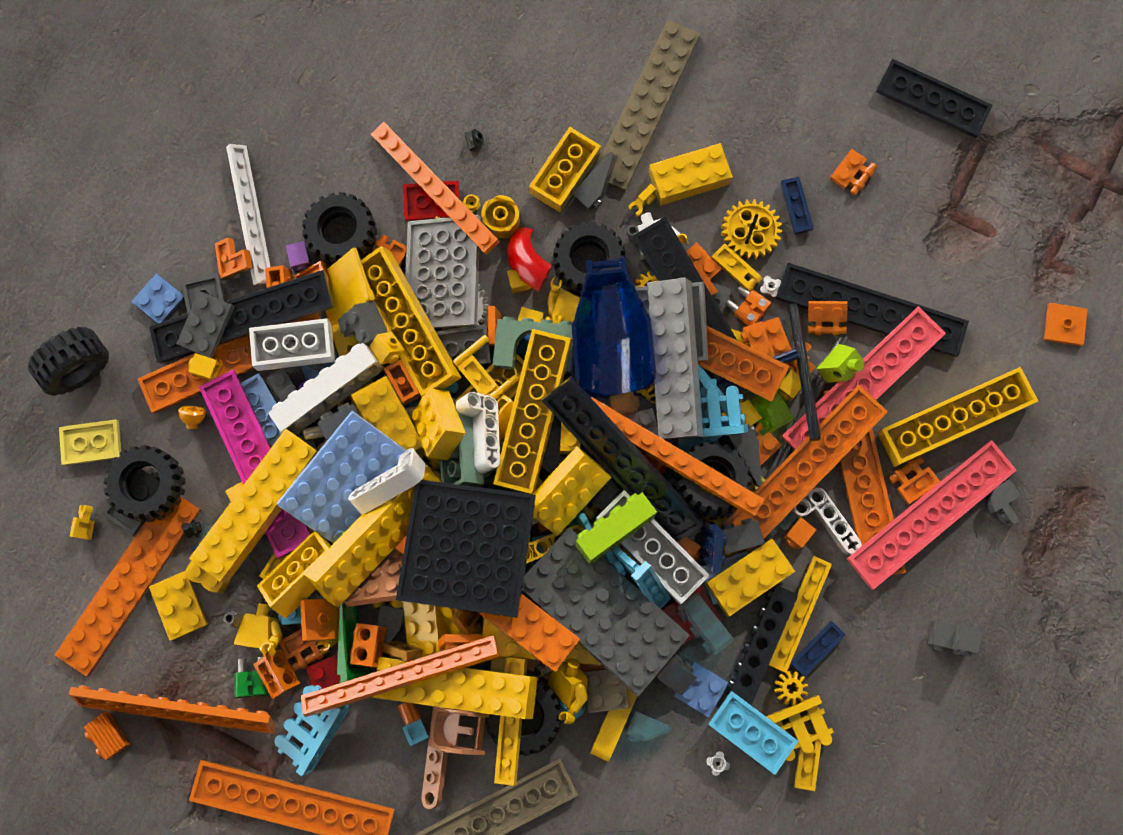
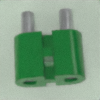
[234,657,270,698]

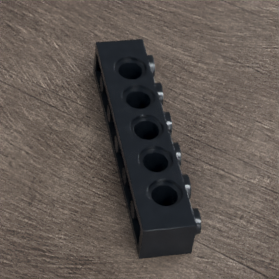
[726,585,798,705]

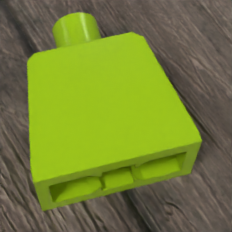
[816,344,864,383]

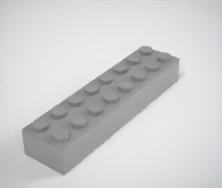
[647,278,703,441]

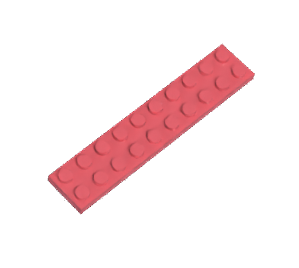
[781,306,946,450]
[846,440,1017,590]

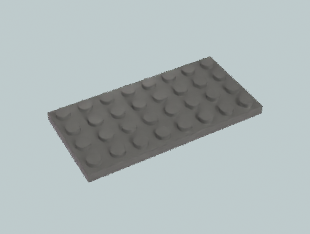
[522,527,690,697]

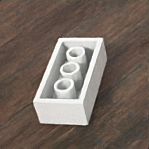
[249,319,335,371]

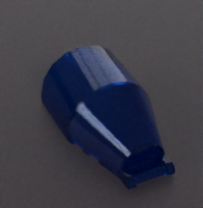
[572,257,656,396]

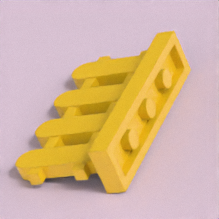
[766,695,834,761]

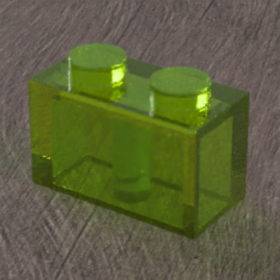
[752,392,795,433]

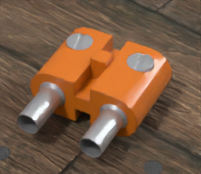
[726,286,772,326]

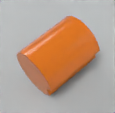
[397,702,421,726]

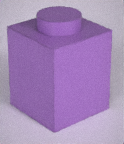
[286,241,312,273]

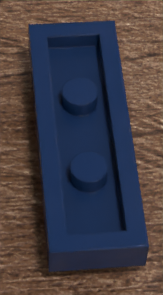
[780,177,814,235]
[790,621,846,677]

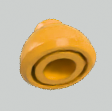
[178,406,206,429]

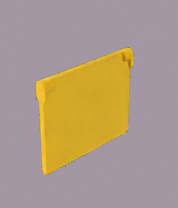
[326,248,375,326]

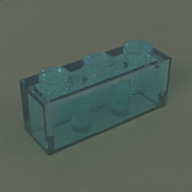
[677,592,734,655]

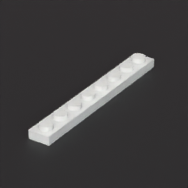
[226,144,270,286]

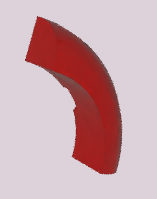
[506,227,552,292]

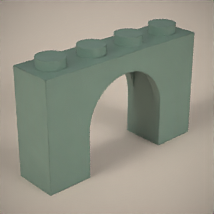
[493,317,577,374]

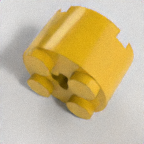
[481,195,520,238]

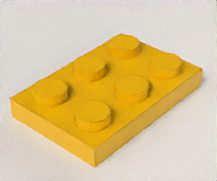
[149,571,208,641]

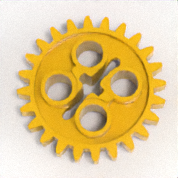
[721,199,782,260]

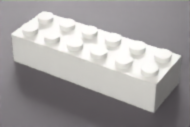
[268,343,385,435]
[596,490,710,605]

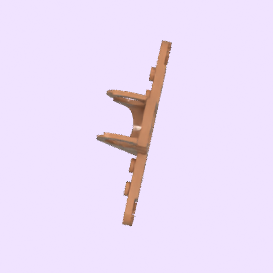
[421,706,490,809]

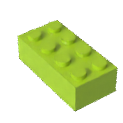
[575,492,657,565]

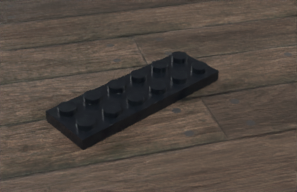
[876,59,993,139]

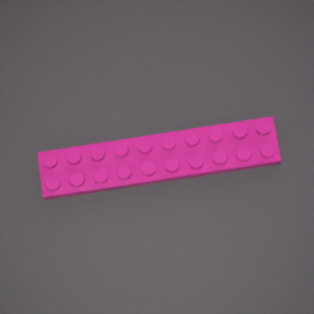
[199,370,311,559]

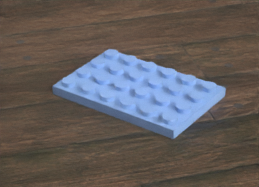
[277,411,406,544]

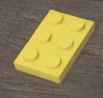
[59,419,121,466]

